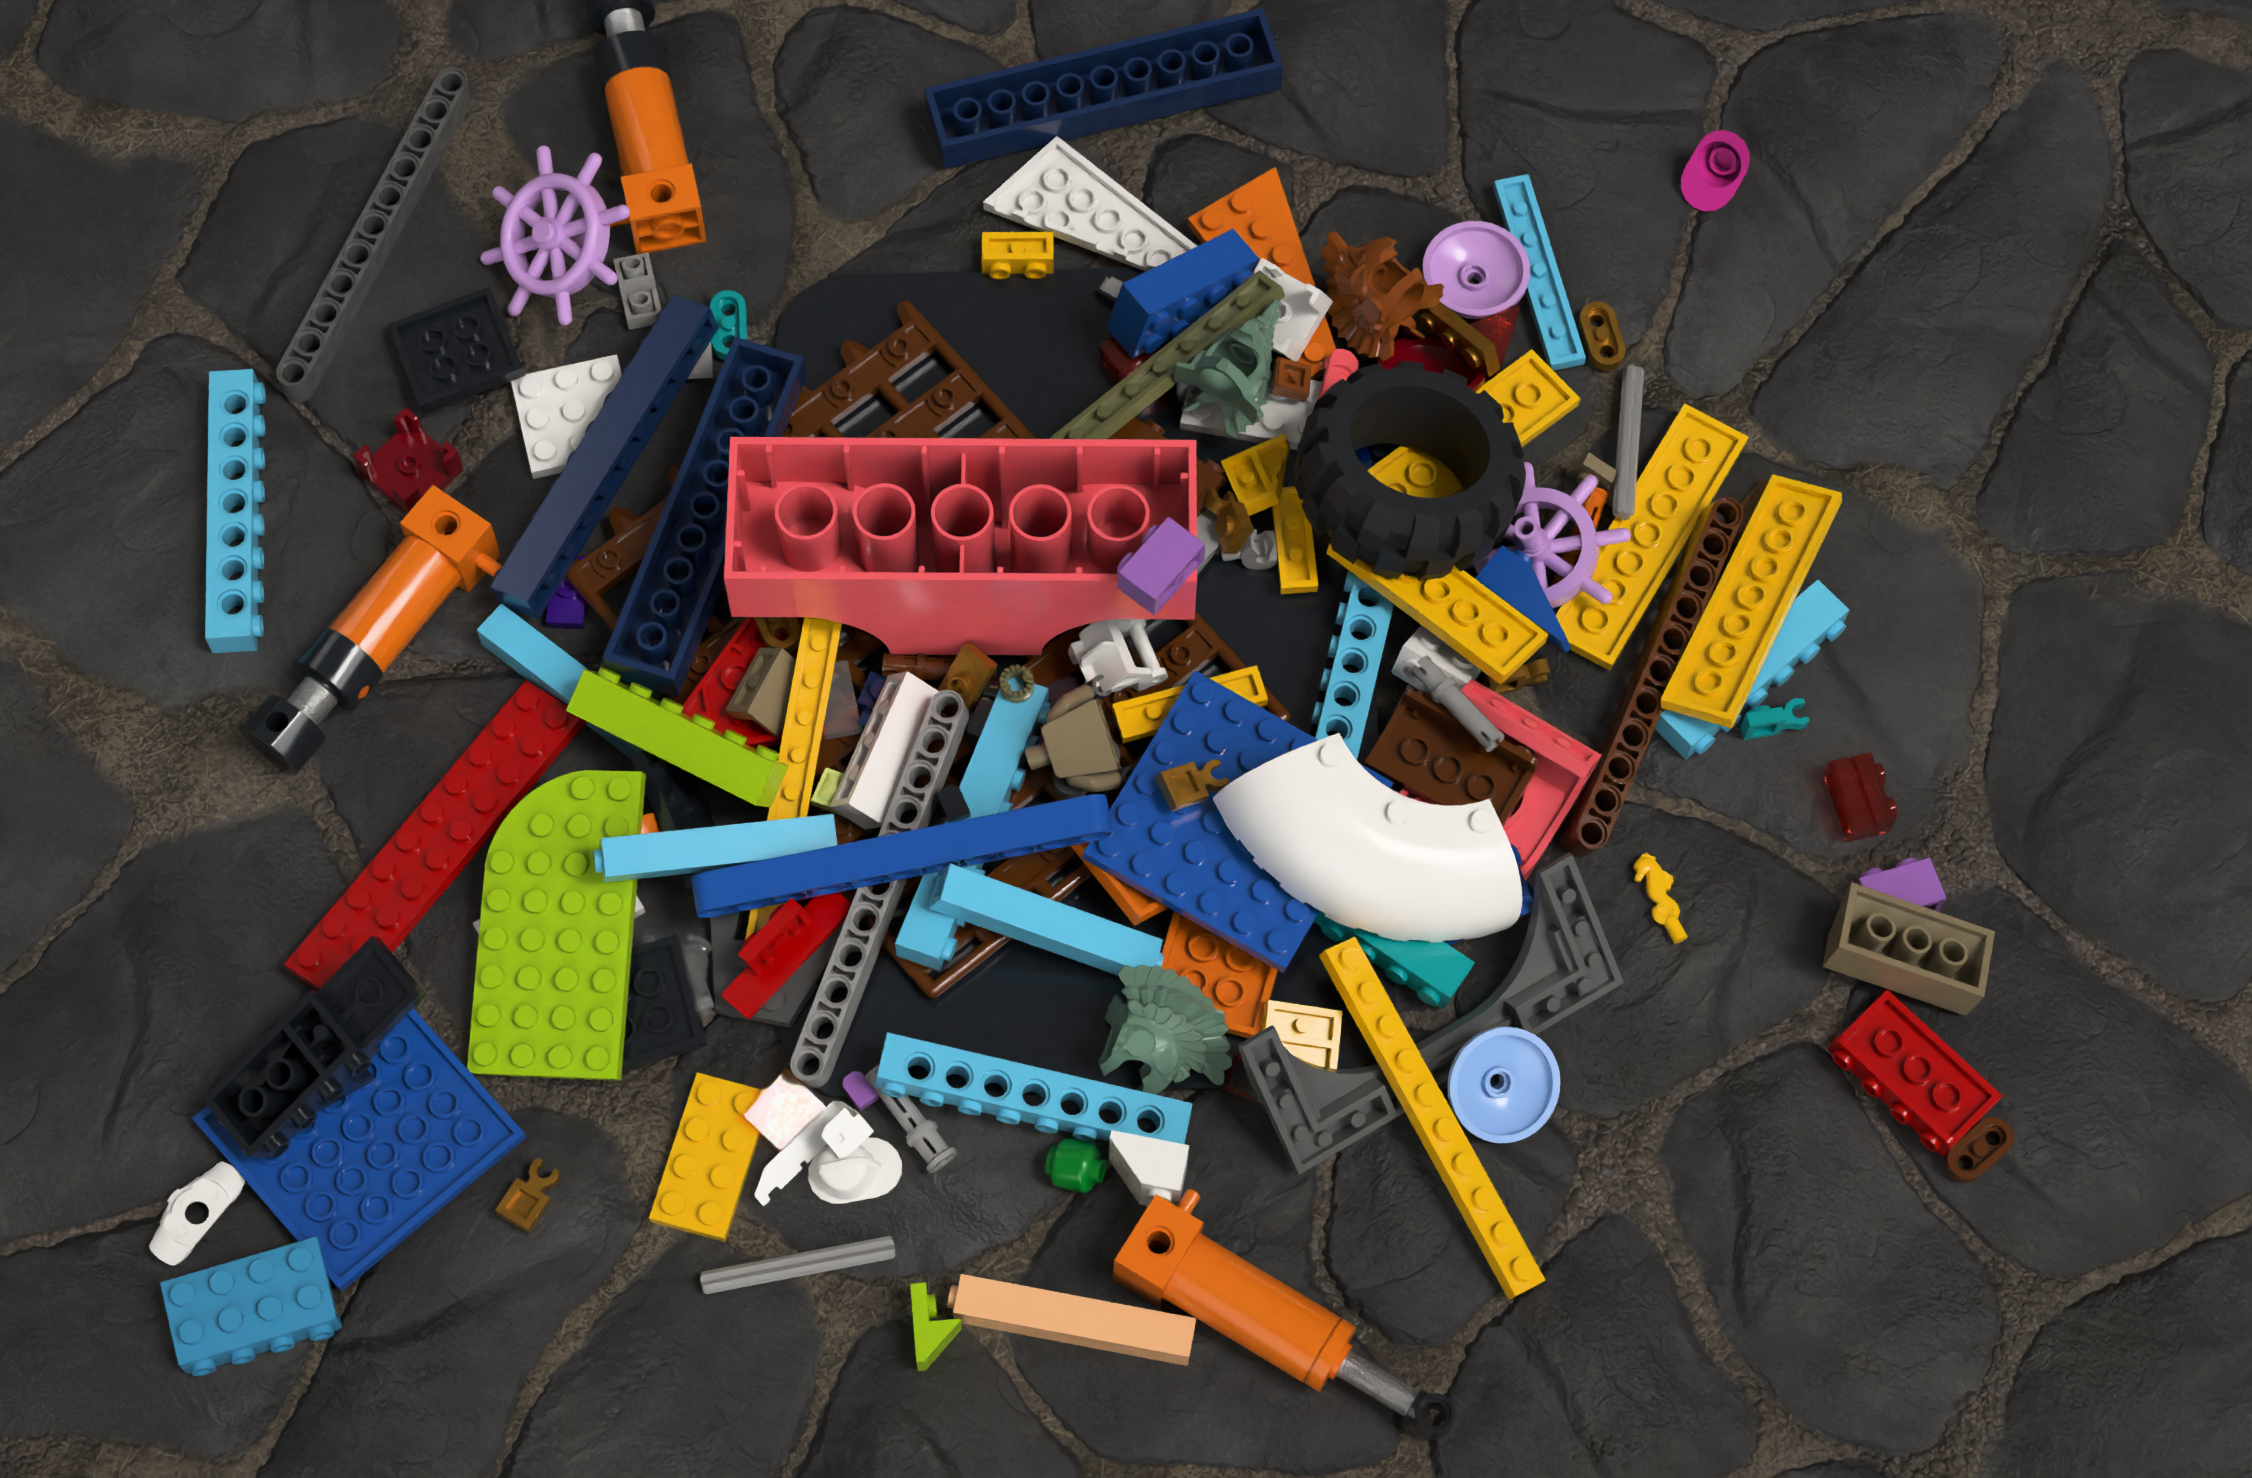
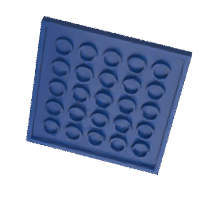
[1082,670,1393,973]
[192,1009,526,1292]

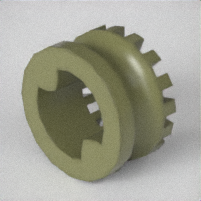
[999,665,1034,703]

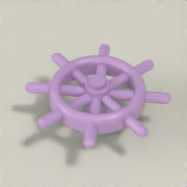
[480,145,630,326]
[1466,462,1631,609]

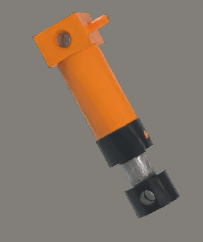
[585,0,707,254]
[241,485,503,775]

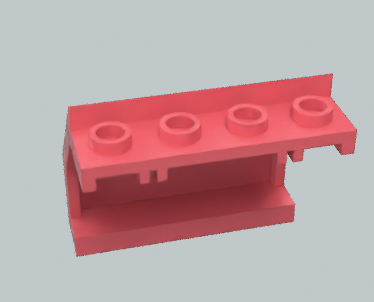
[1399,679,1602,881]

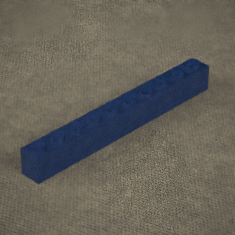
[490,294,719,620]

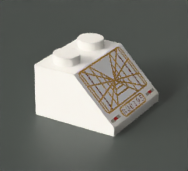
[1109,1130,1189,1209]

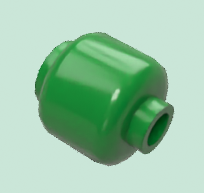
[1045,1138,1106,1193]

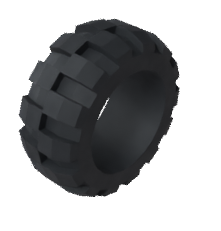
[1294,361,1526,581]

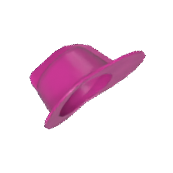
[1681,130,1750,211]

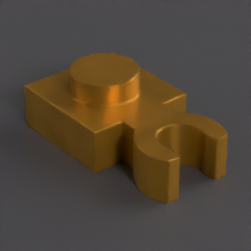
[1482,659,1550,695]
[1156,759,1229,812]
[495,1158,561,1234]

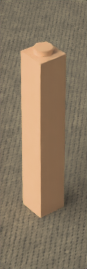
[947,1274,1196,1366]

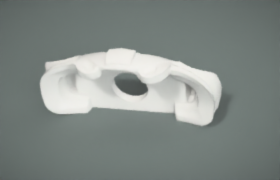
[149,1162,245,1266]

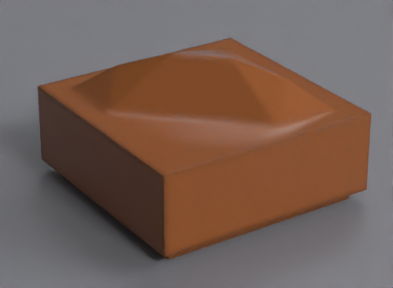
[1271,357,1312,402]

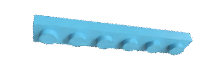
[1493,174,1586,371]

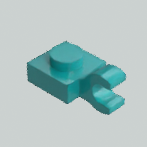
[1740,698,1810,740]

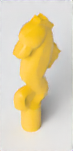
[1633,852,1688,944]

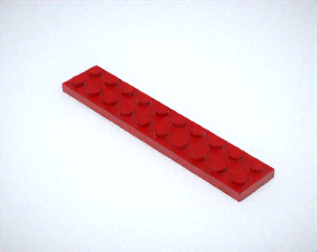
[284,680,586,991]

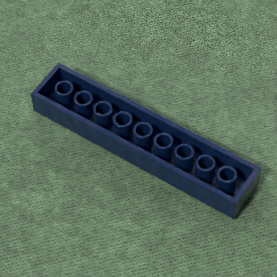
[924,8,1283,169]
[602,337,807,697]

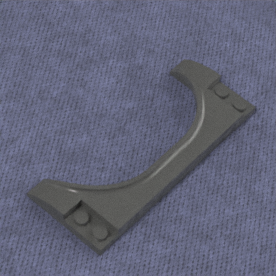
[1238,853,1624,1175]

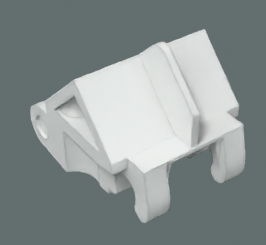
[1068,619,1168,693]

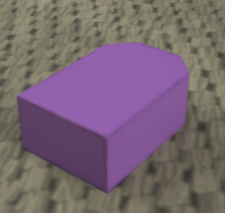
[842,1071,879,1112]

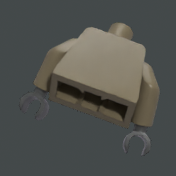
[1025,674,1135,793]

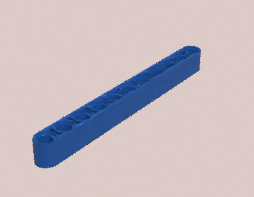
[691,794,1113,918]

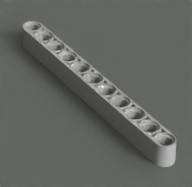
[790,690,969,1088]

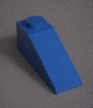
[1475,545,1571,653]

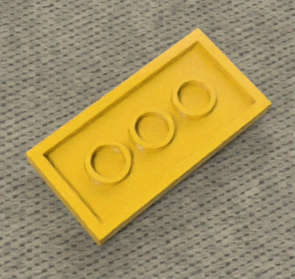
[649,1072,772,1242]

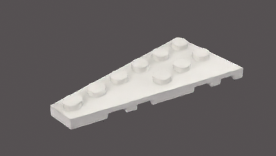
[983,136,1197,272]

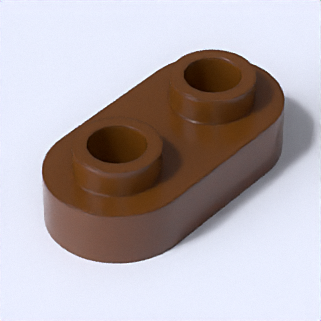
[1944,1117,2014,1183]

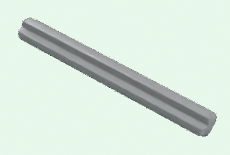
[1612,364,1644,520]
[700,1236,896,1294]

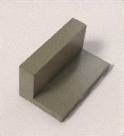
[725,648,796,737]

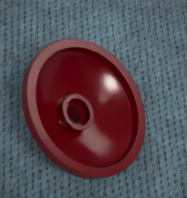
[1378,336,1486,392]

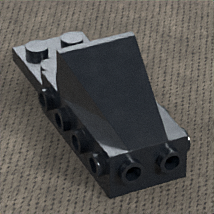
[203,936,427,1158]

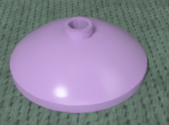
[1422,221,1530,319]

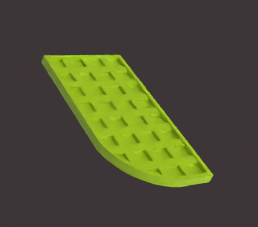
[467,770,646,1081]

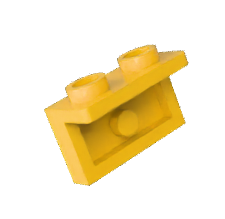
[982,232,1054,279]

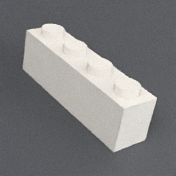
[830,671,939,829]

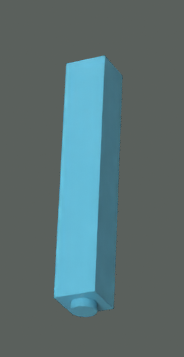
[477,603,645,759]
[593,814,837,883]
[929,863,1164,976]

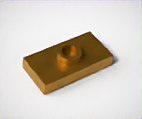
[938,642,998,717]

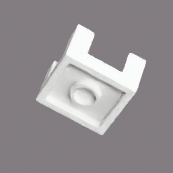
[1253,258,1333,361]

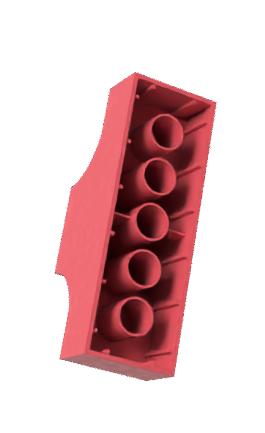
[724,437,1197,655]

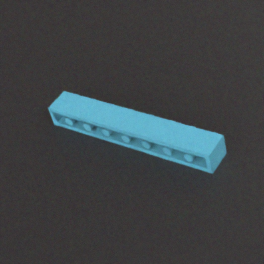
[895,677,1053,971]

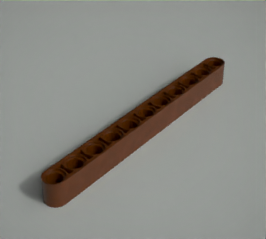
[1563,496,1743,857]

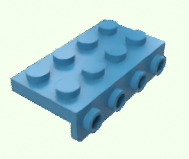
[160,1236,342,1376]

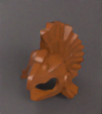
[1322,231,1444,361]

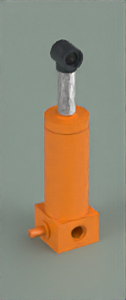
[1112,1189,1455,1441]

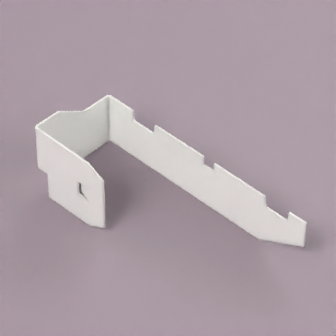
[754,1101,874,1206]

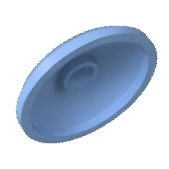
[1447,1026,1560,1143]

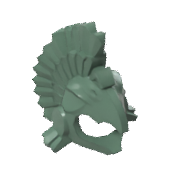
[1172,298,1281,438]
[1099,965,1232,1095]

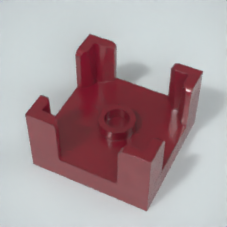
[353,407,464,515]

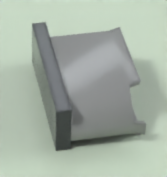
[1095,276,1123,306]

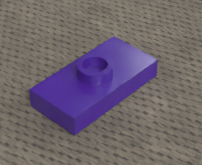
[546,556,587,629]

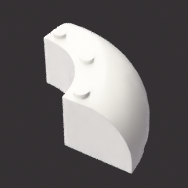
[1213,733,1522,943]

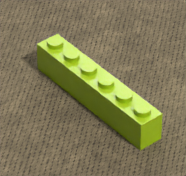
[566,667,789,808]

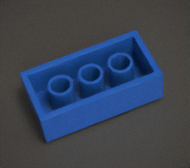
[1106,229,1260,359]

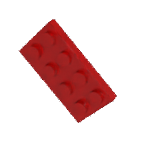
[1828,989,2003,1157]

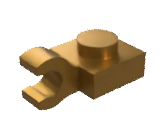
[1204,488,1254,555]

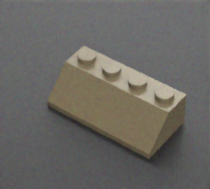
[1822,882,1995,1016]

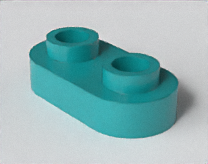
[710,290,748,360]

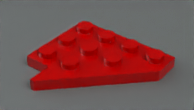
[682,617,826,749]

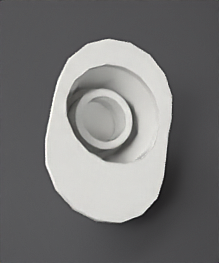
[808,1138,902,1204]

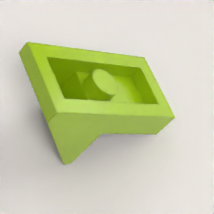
[910,1282,962,1371]

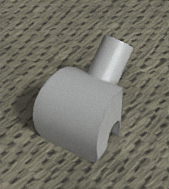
[1221,529,1277,570]

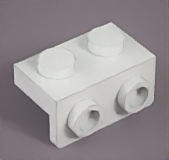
[1392,625,1482,695]

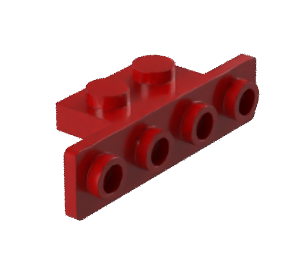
[722,892,851,1019]

